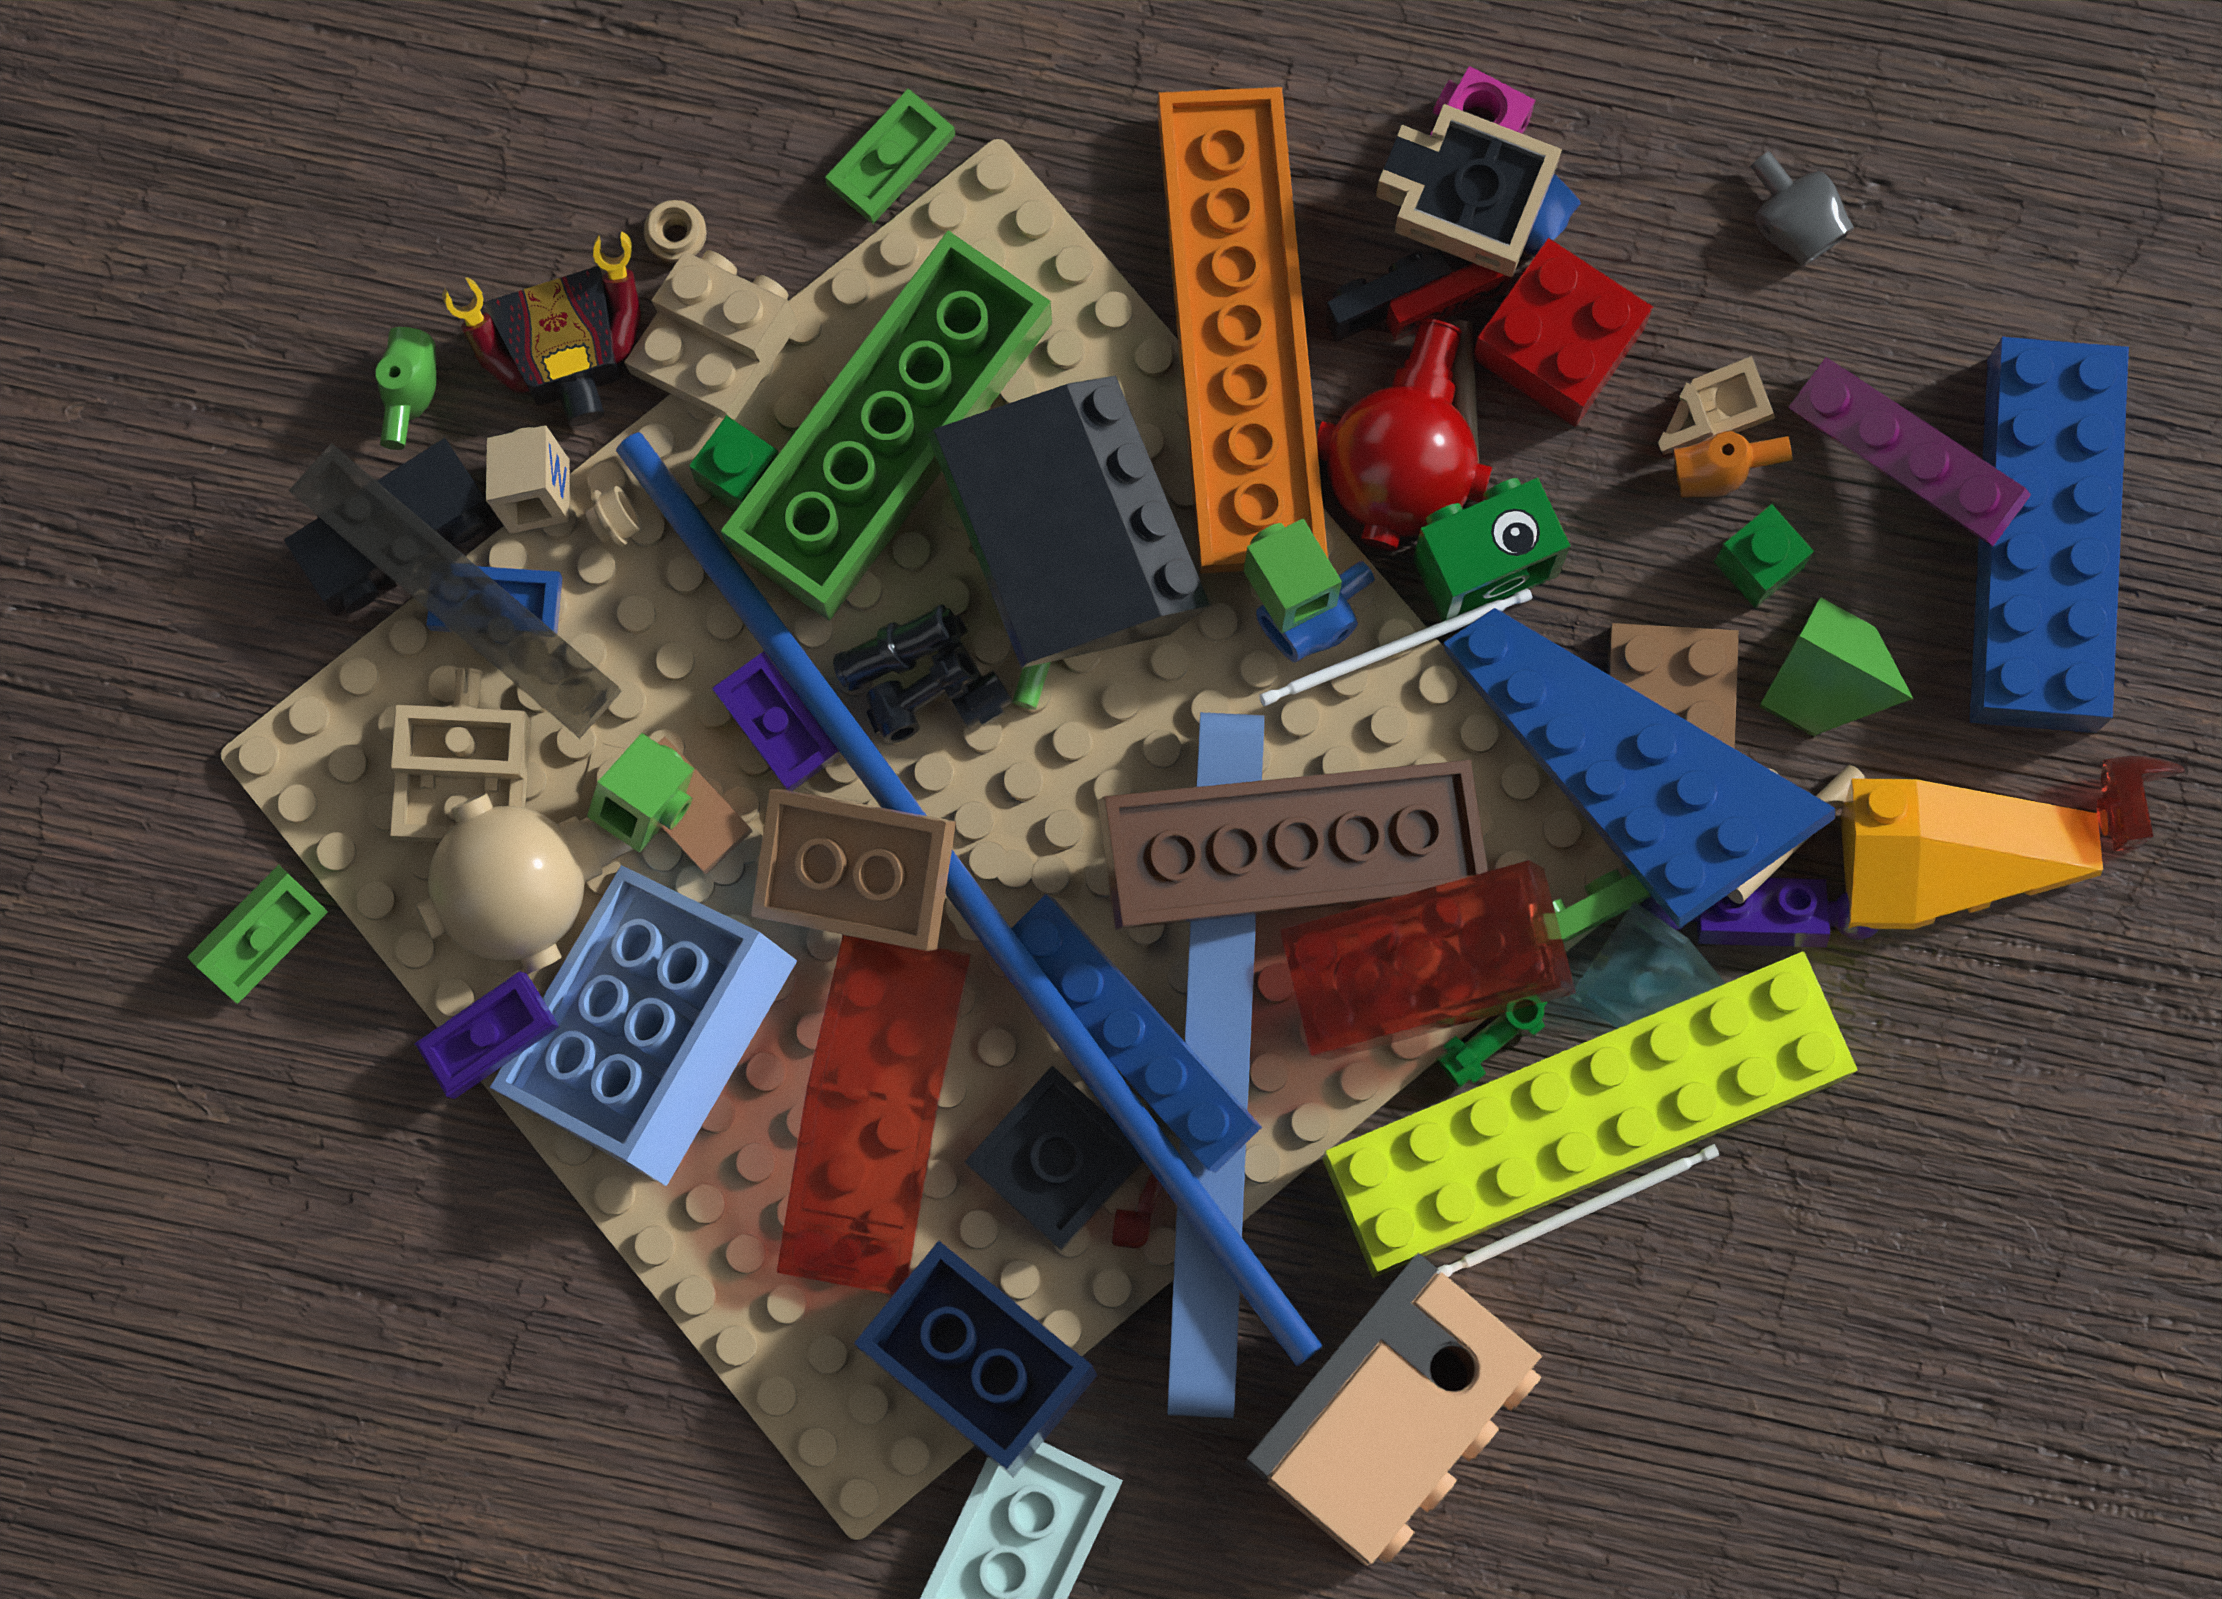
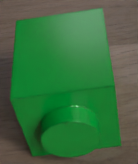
[689,415,779,512]
[1714,504,1814,609]

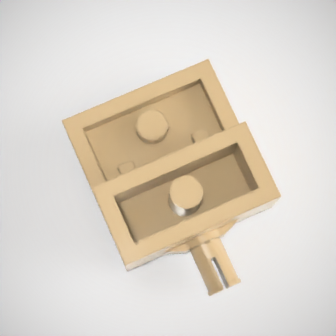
[390,668,531,842]

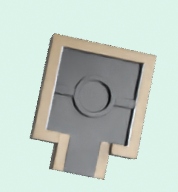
[1376,104,1562,278]

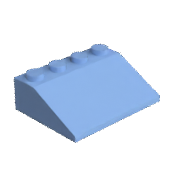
[490,865,797,1186]

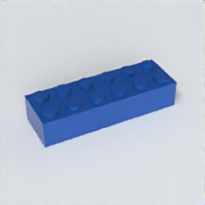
[1969,337,2129,733]

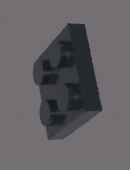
[964,1065,1143,1252]

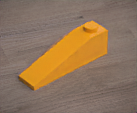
[1841,778,2103,929]

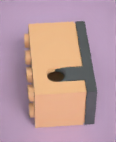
[1244,1253,1542,1566]

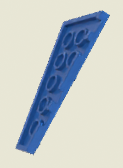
[1444,608,1835,929]

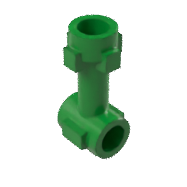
[1436,988,1547,1088]

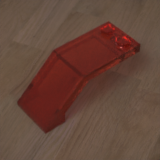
[776,935,971,1295]

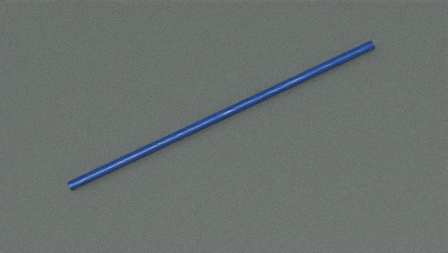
[616,432,1323,1366]

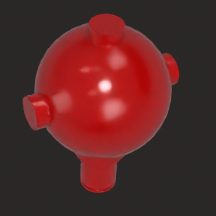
[1316,319,1493,551]

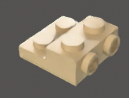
[624,250,799,420]

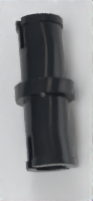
[833,604,961,692]

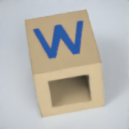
[486,425,570,534]

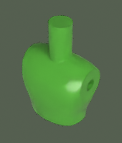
[375,327,437,450]

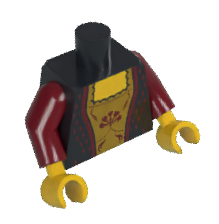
[442,232,641,427]

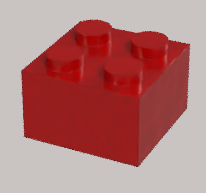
[1473,238,1653,427]

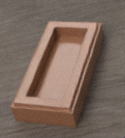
[658,736,753,875]

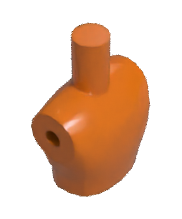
[1673,431,1793,498]

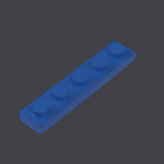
[1011,894,1262,1173]

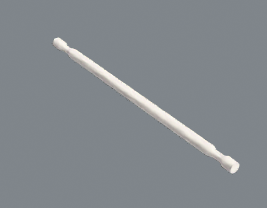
[1259,588,1532,706]
[1436,1144,1719,1277]

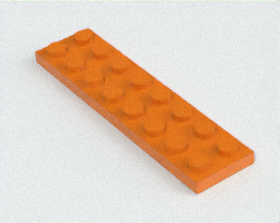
[1157,87,1328,573]

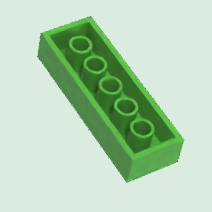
[721,230,1052,621]

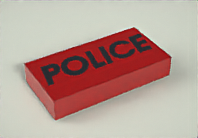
[1386,263,1511,341]

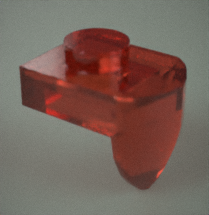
[2097,755,2185,852]

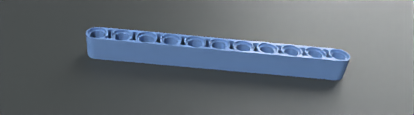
[1167,712,1264,1418]

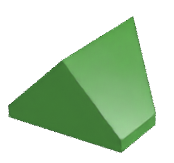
[1759,597,1913,737]

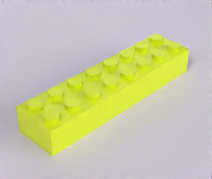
[1322,951,1858,1278]

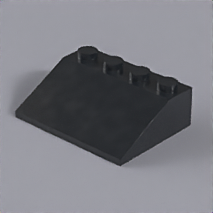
[927,375,1210,668]

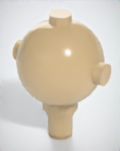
[415,793,651,973]

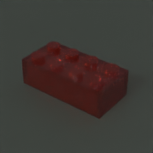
[1280,860,1576,1060]

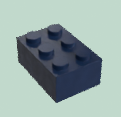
[854,1241,1097,1478]

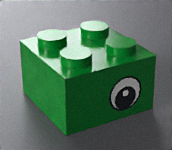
[1413,478,1571,622]

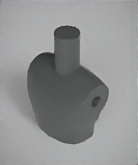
[1750,151,1854,267]

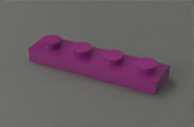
[1788,357,2031,547]

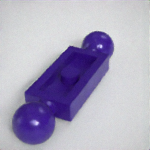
[1640,878,1879,948]

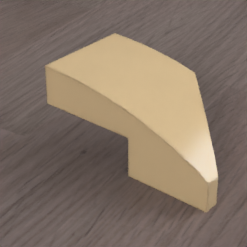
[1658,356,1776,455]

